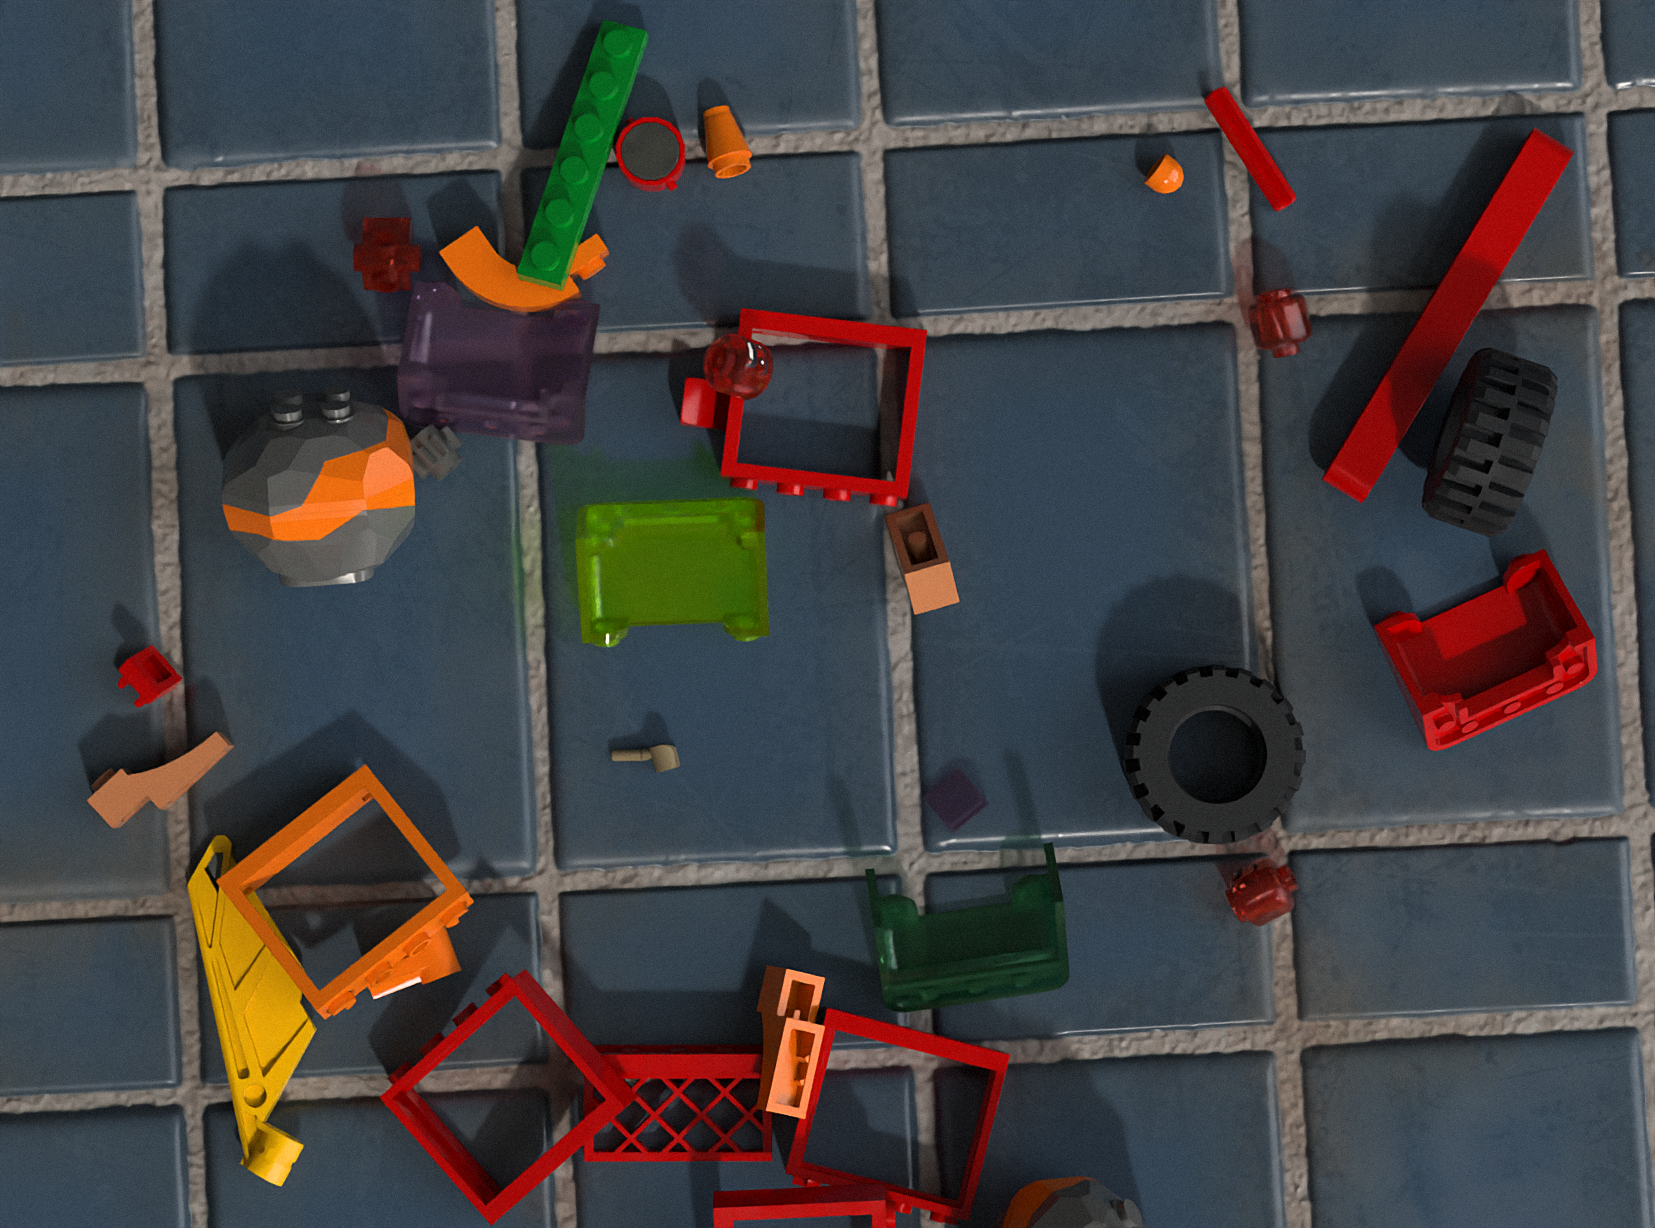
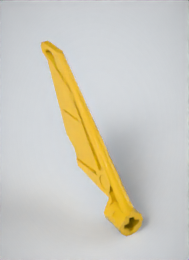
[187,835,317,1187]

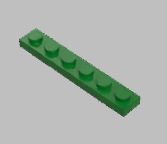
[516,19,649,291]

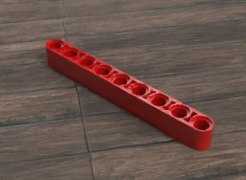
[1321,127,1574,504]

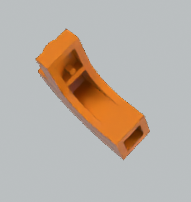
[439,226,610,312]

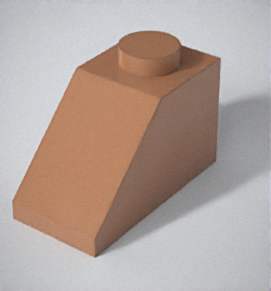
[885,502,960,615]

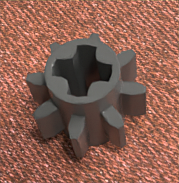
[410,424,464,482]

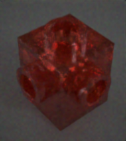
[353,217,421,293]

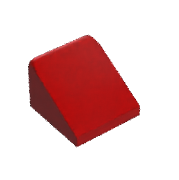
[680,377,732,431]

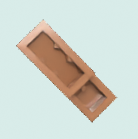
[87,731,234,828]

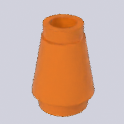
[703,105,752,178]

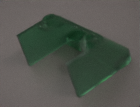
[865,842,1070,1013]

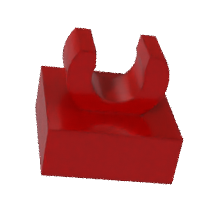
[117,644,183,708]

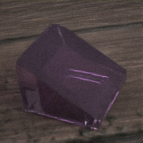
[923,768,989,834]

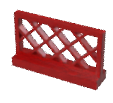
[584,1044,772,1162]

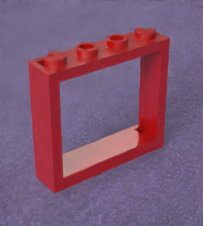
[721,308,927,507]
[379,969,638,1226]
[785,1007,1010,1226]
[713,1184,896,1228]

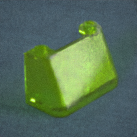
[575,497,770,647]

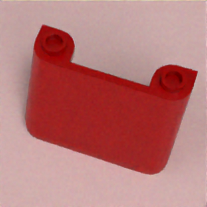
[1374,549,1598,751]

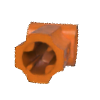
[367,926,461,999]

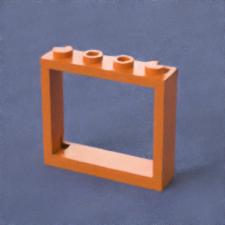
[216,764,474,1020]

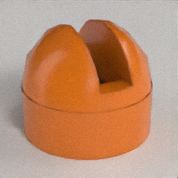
[1143,153,1184,194]

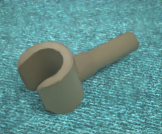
[612,744,680,773]

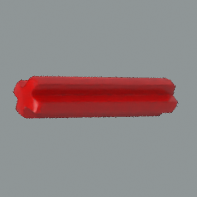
[1204,86,1296,212]

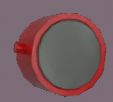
[616,117,686,192]

